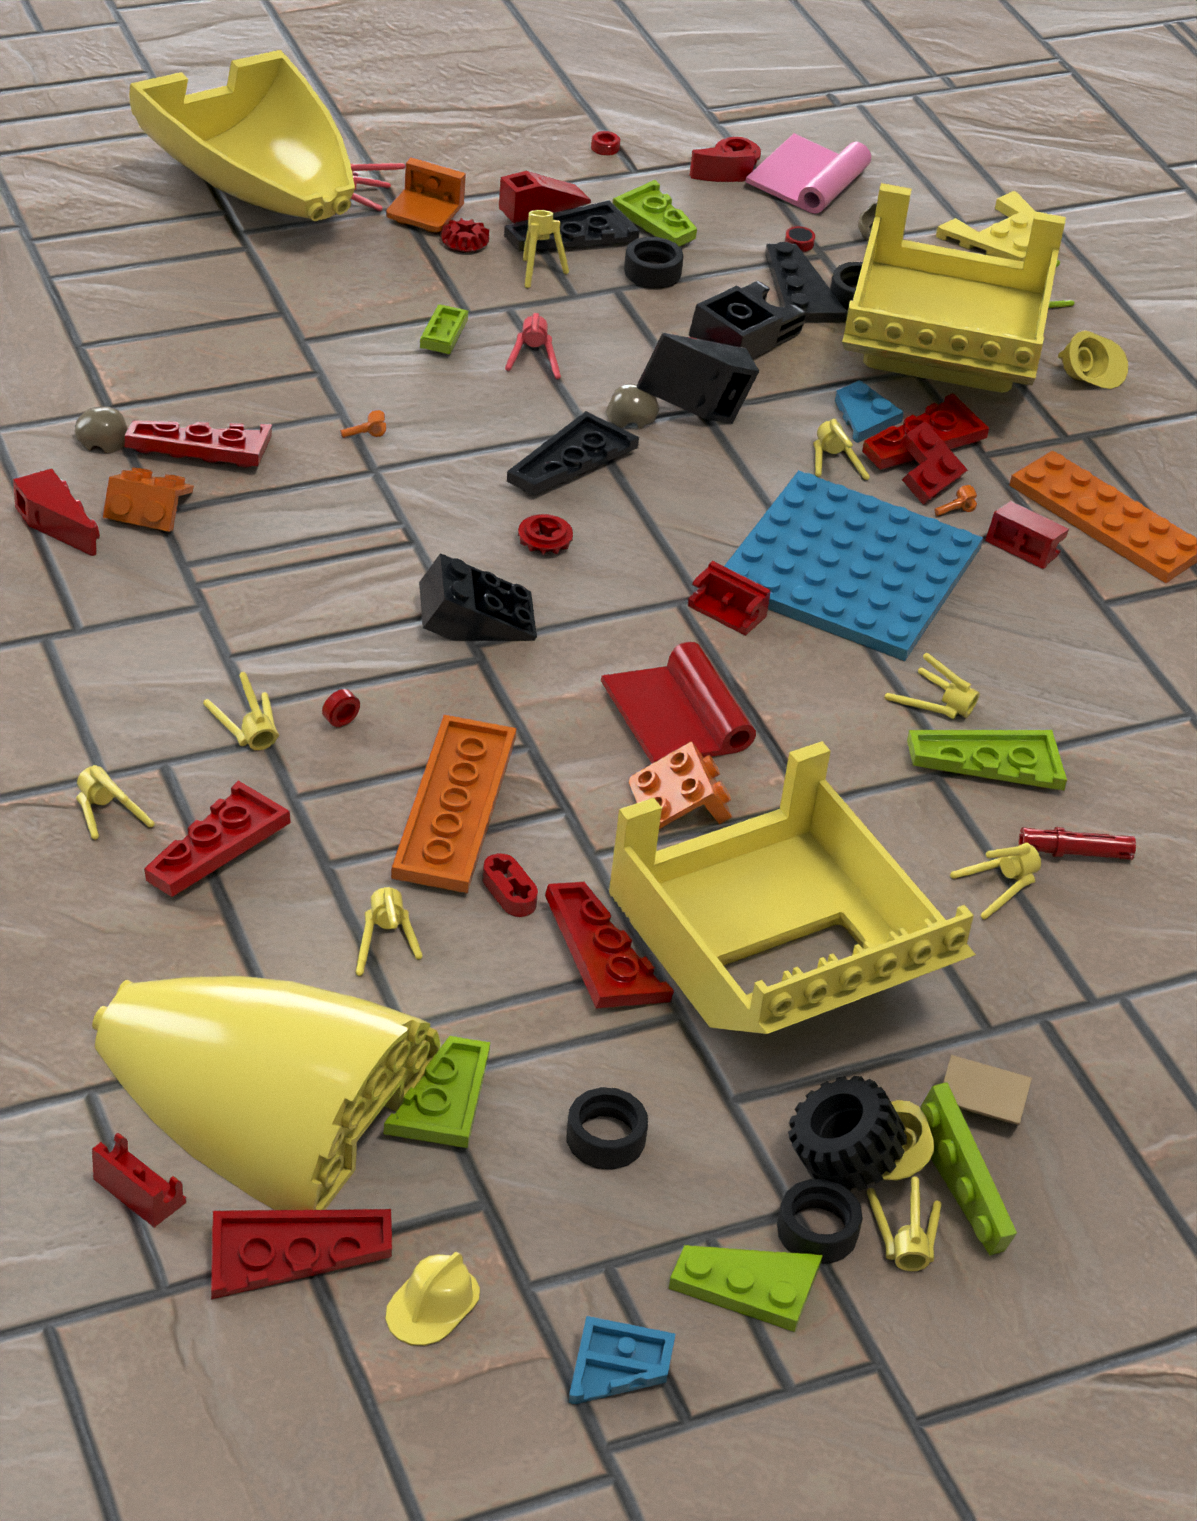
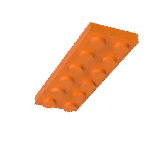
[1009,450,1197,583]
[391,715,517,893]

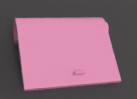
[745,133,871,214]

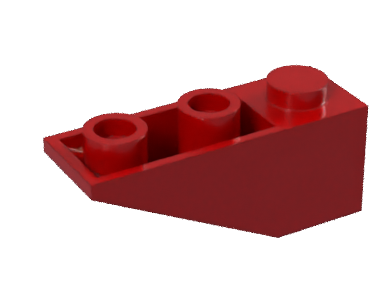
[499,171,591,223]
[13,468,100,556]

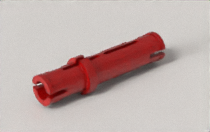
[1019,827,1136,860]

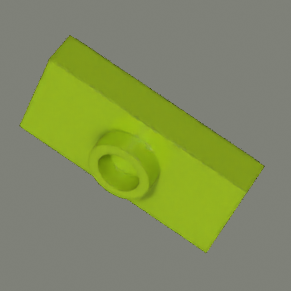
[420,304,468,354]

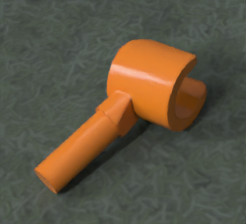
[340,410,386,438]
[934,485,977,516]

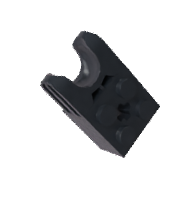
[688,281,807,359]

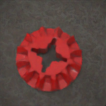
[715,137,761,165]
[441,218,489,252]
[518,514,573,555]

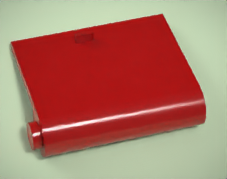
[601,642,756,764]

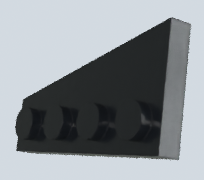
[504,200,640,252]
[765,242,848,323]
[507,411,639,495]

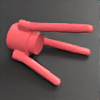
[350,163,405,211]
[505,313,561,379]

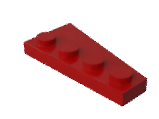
[862,393,989,470]
[124,420,272,467]
[144,780,291,897]
[545,881,674,1009]
[211,1209,392,1300]

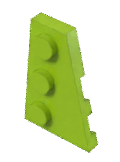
[613,180,697,247]
[383,1036,491,1148]
[668,1245,823,1332]

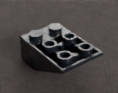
[637,332,759,424]
[419,553,537,641]

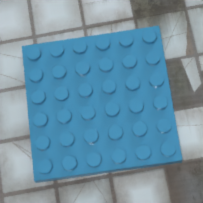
[724,470,983,661]

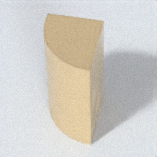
[943,1055,1032,1125]

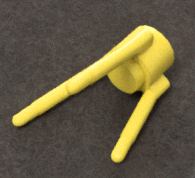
[523,210,569,288]
[813,419,870,480]
[884,653,980,720]
[203,672,279,751]
[76,765,154,840]
[950,843,1041,919]
[356,887,423,976]
[866,1176,941,1271]

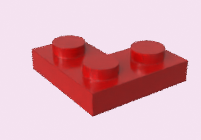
[900,421,968,504]

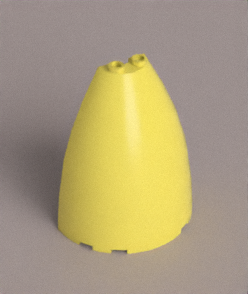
[129,50,355,221]
[92,976,441,1210]

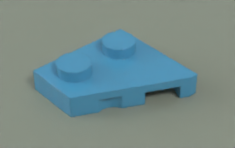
[835,380,904,443]
[568,1316,676,1404]

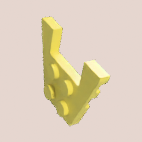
[936,191,1061,262]

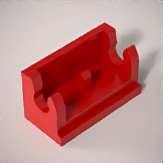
[985,501,1069,569]
[688,561,771,636]
[92,1133,186,1228]

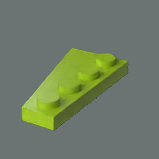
[907,730,1067,791]
[920,1082,1017,1256]

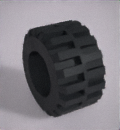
[788,1076,907,1191]

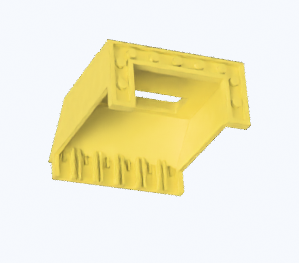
[842,183,1066,393]
[609,741,976,1034]

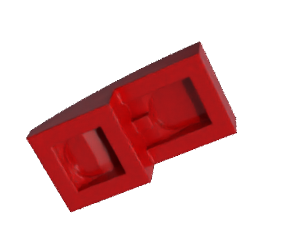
[689,147,755,182]

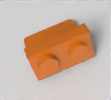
[386,157,466,232]
[103,468,194,532]
[629,741,732,829]

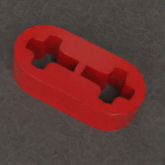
[482,853,538,917]

